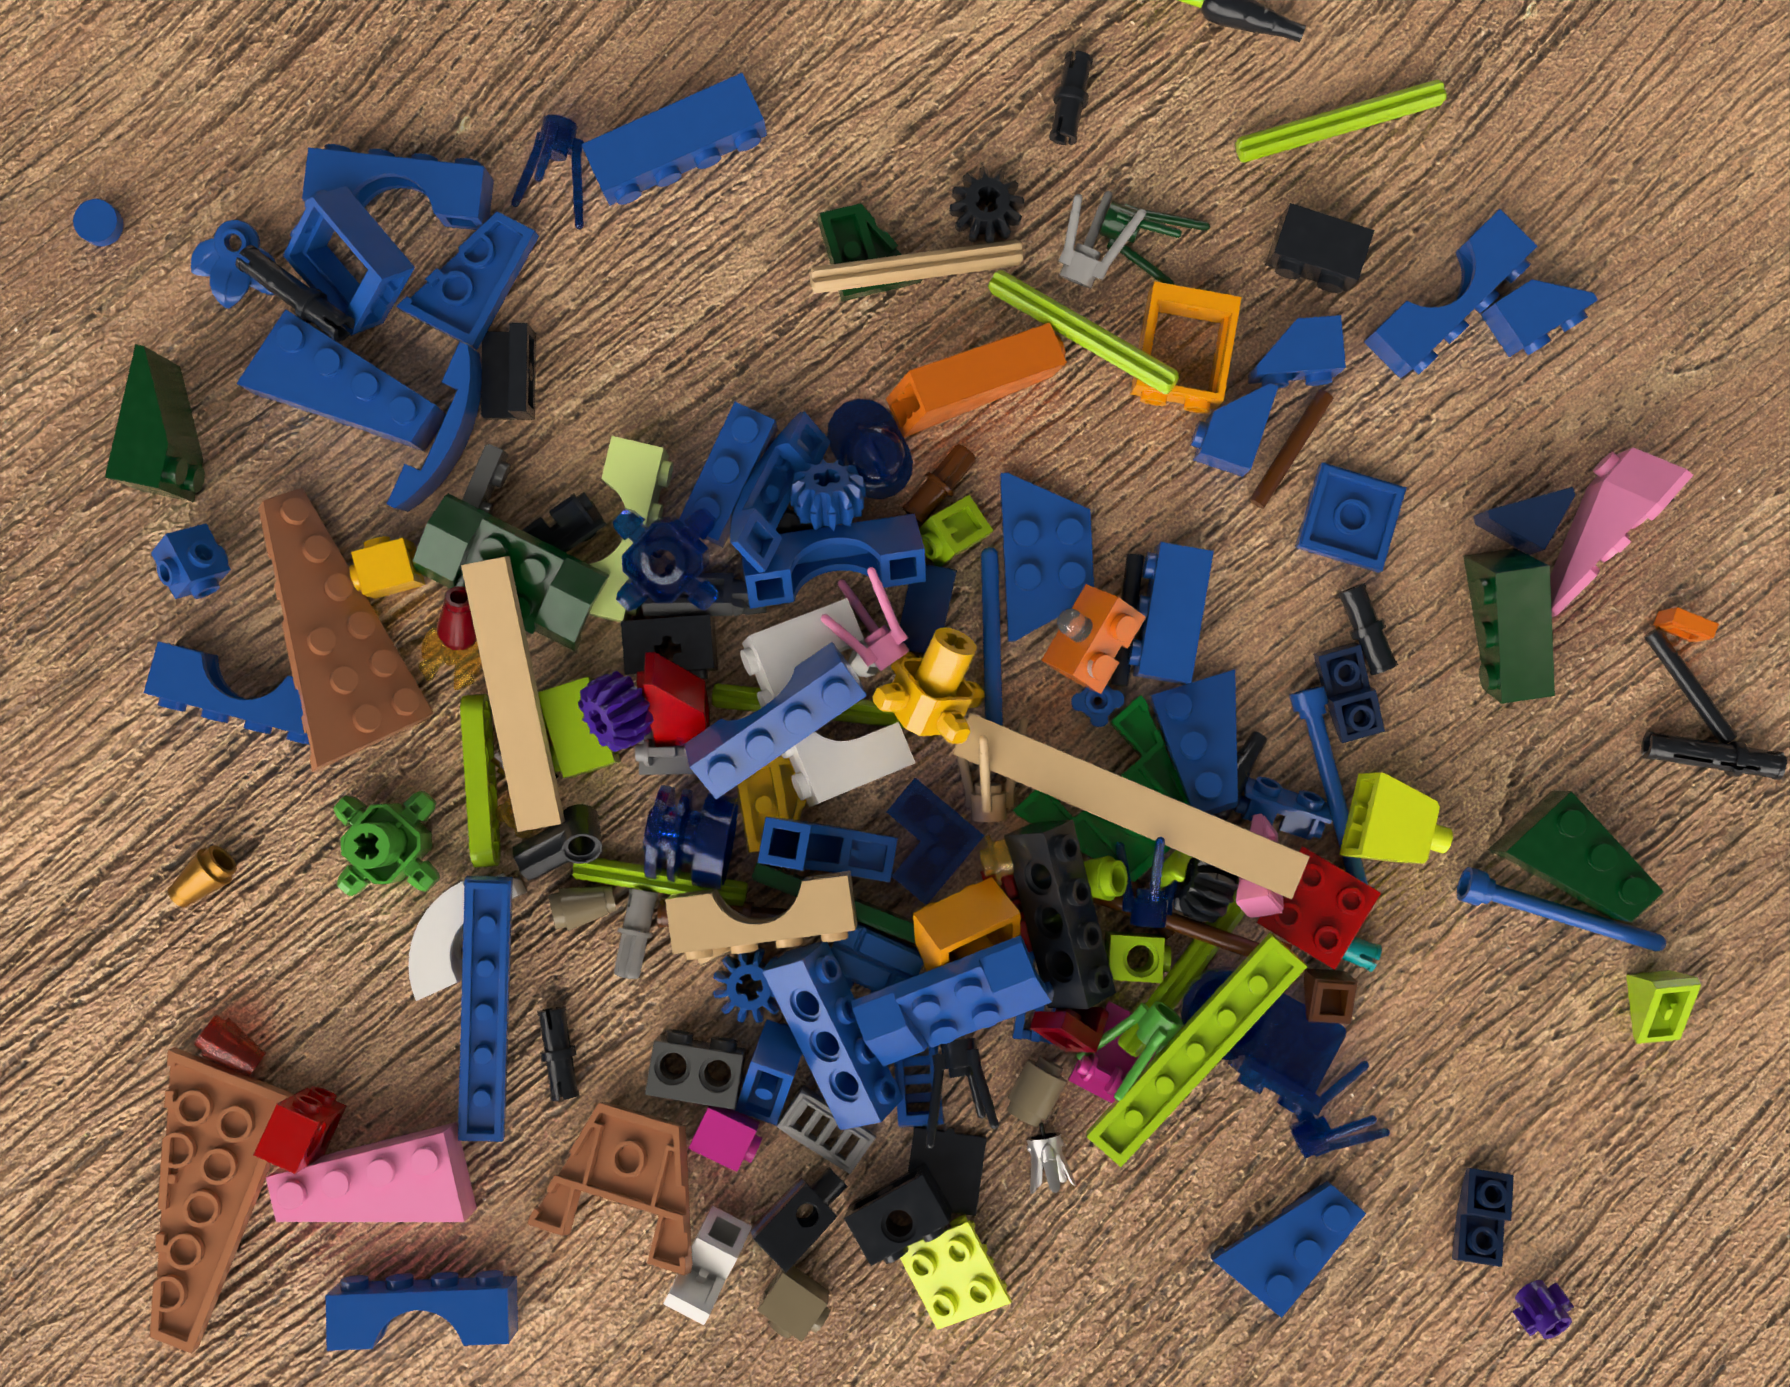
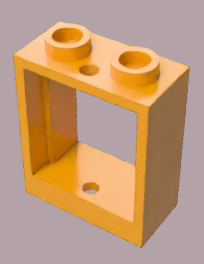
[1130,281,1242,414]

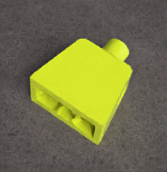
[1339,772,1453,864]

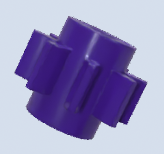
[1513,1280,1574,1339]

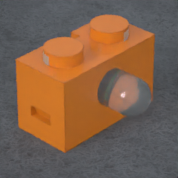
[1041,584,1146,694]

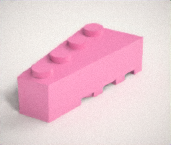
[266,1122,477,1222]

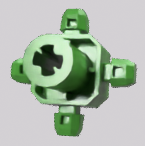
[333,791,440,896]

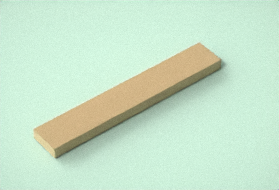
[461,556,565,832]

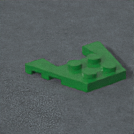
[1012,695,1188,882]

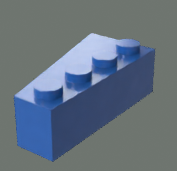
[236,309,446,452]

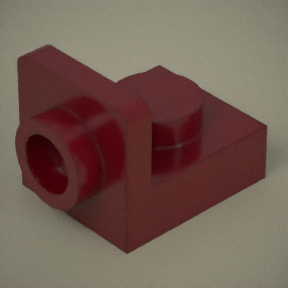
[1030,1007,1109,1053]

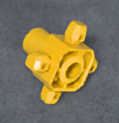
[873,627,985,744]

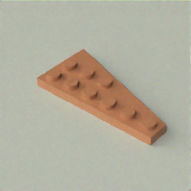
[258,487,434,772]
[150,1047,294,1354]

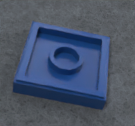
[1295,462,1407,573]

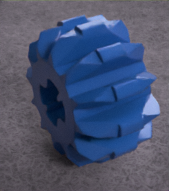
[790,458,866,531]
[713,947,780,1023]

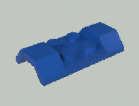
[851,935,1054,1066]

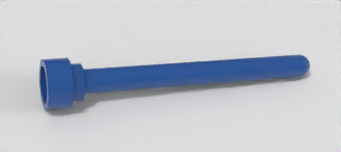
[981,547,1003,726]
[1289,686,1368,885]
[1457,867,1666,952]

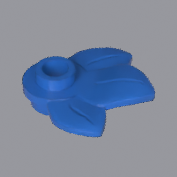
[191,220,276,309]

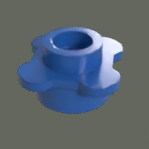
[1071,685,1124,727]

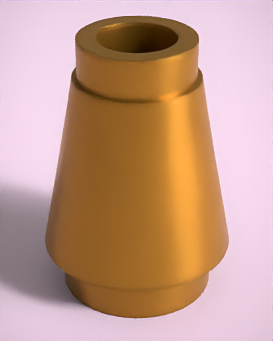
[167,845,237,908]

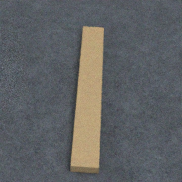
[953,713,1310,899]

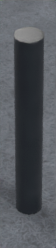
[1111,554,1144,686]
[1644,627,1737,744]

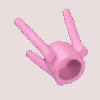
[821,567,909,672]

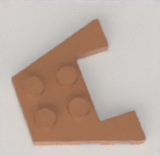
[527,1102,693,1275]

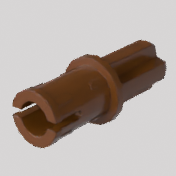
[902,444,976,525]

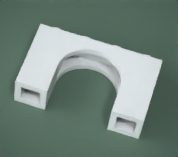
[740,598,915,807]

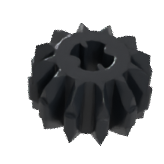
[949,166,1024,243]
[1171,857,1239,923]

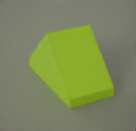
[1626,970,1701,1044]

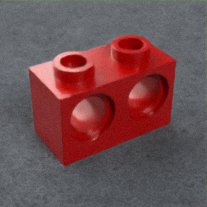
[253,1086,347,1174]

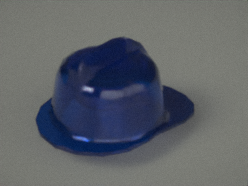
[827,399,913,499]

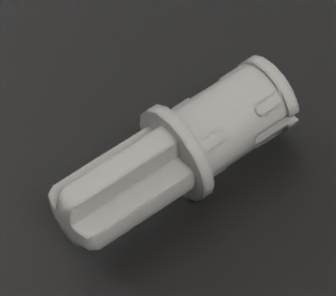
[614,888,658,979]

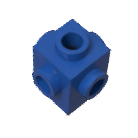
[151,523,231,599]

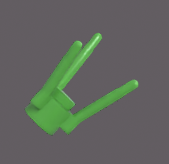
[1077,1001,1184,1101]

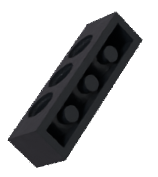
[1004,819,1116,1009]

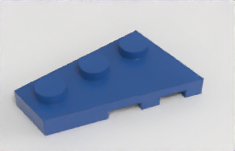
[1151,669,1238,815]
[1209,1181,1366,1318]

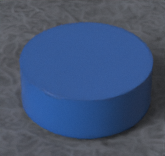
[73,199,124,247]

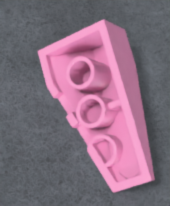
[1550,448,1693,617]

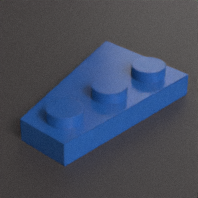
[396,211,539,350]

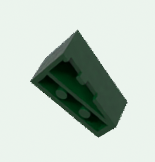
[1463,548,1555,704]
[1488,791,1664,922]

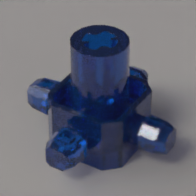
[612,507,719,611]

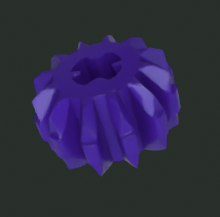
[578,671,654,752]

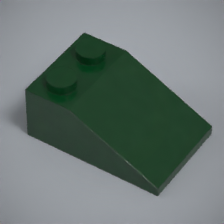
[105,344,205,502]

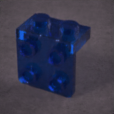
[1228,993,1346,1116]

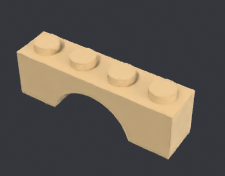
[665,871,858,960]

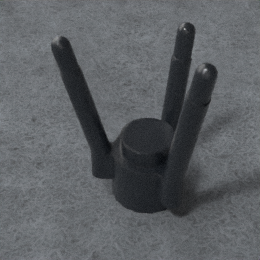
[926,1038,999,1149]

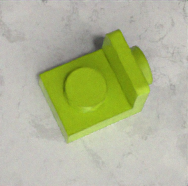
[919,495,993,567]

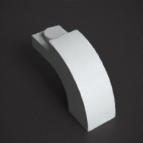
[408,873,527,1001]

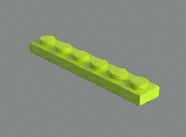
[1086,932,1307,1167]

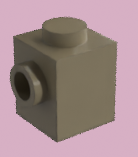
[757,1266,831,1342]

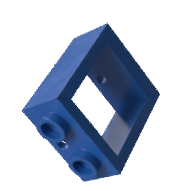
[283,186,415,336]

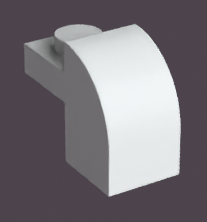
[663,1206,752,1325]

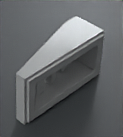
[776,1085,876,1174]

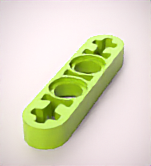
[460,694,501,868]

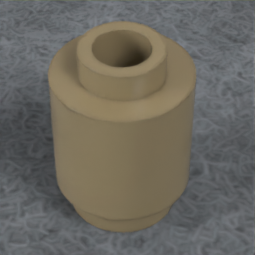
[1006,1056,1067,1127]

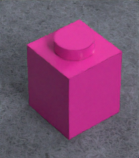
[688,1105,763,1172]

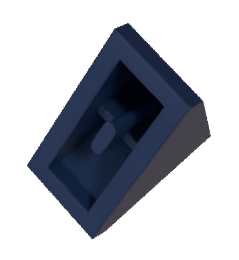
[1473,487,1575,555]

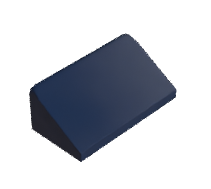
[900,565,957,655]

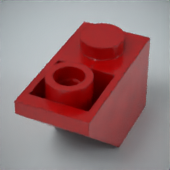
[636,652,710,747]

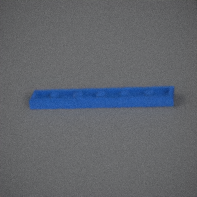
[458,876,513,1142]

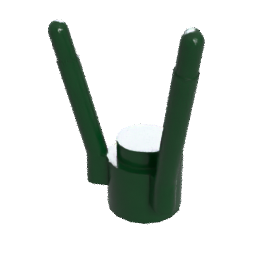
[1100,201,1210,285]

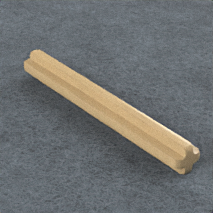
[809,240,1023,293]

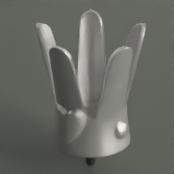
[1026,1122,1077,1194]

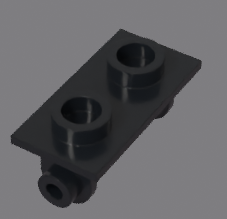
[522,492,607,553]

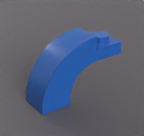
[757,817,898,882]

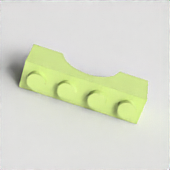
[589,436,673,623]

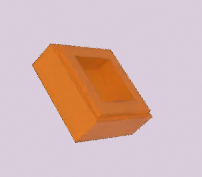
[1653,607,1719,643]

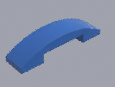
[387,342,482,512]
[730,411,831,573]

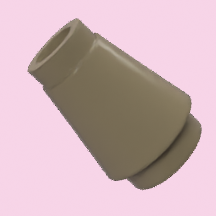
[548,885,617,931]

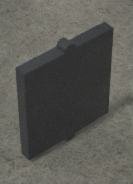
[908,1127,987,1216]

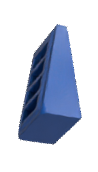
[894,1044,944,1128]

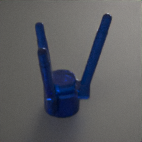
[511,114,584,230]
[1116,837,1178,928]
[1289,1061,1390,1159]

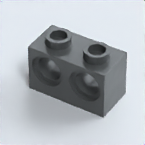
[645,1029,747,1109]

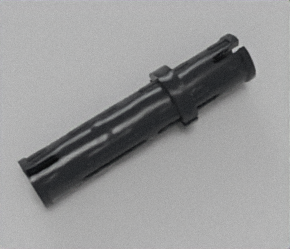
[235,245,355,342]
[1641,731,1787,780]

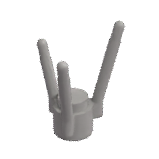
[1058,191,1146,289]

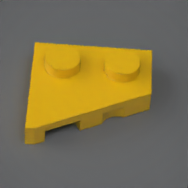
[736,756,806,853]

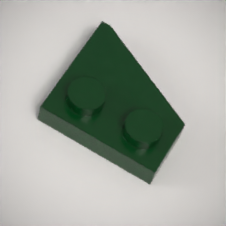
[817,203,923,302]

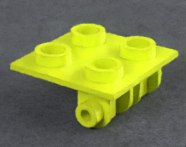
[900,1215,1012,1330]

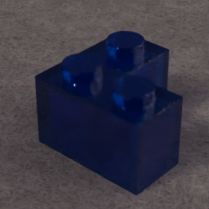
[886,777,985,906]

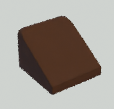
[1304,968,1358,1024]

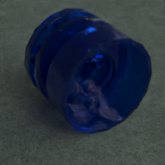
[643,785,739,890]

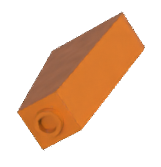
[886,323,1067,438]

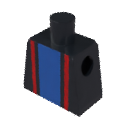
[750,1167,848,1273]

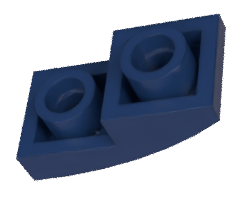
[1313,642,1385,743]
[1452,1168,1514,1267]

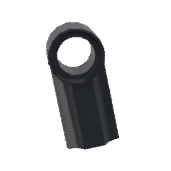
[512,804,602,881]

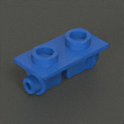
[1234,777,1332,840]

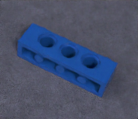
[762,941,903,1130]

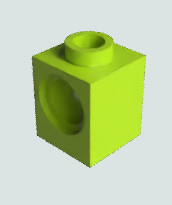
[1105,931,1171,983]

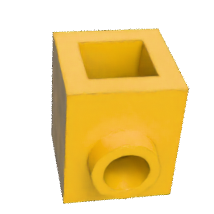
[349,536,426,599]

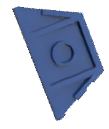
[1000,472,1094,643]

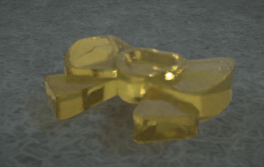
[418,628,482,690]

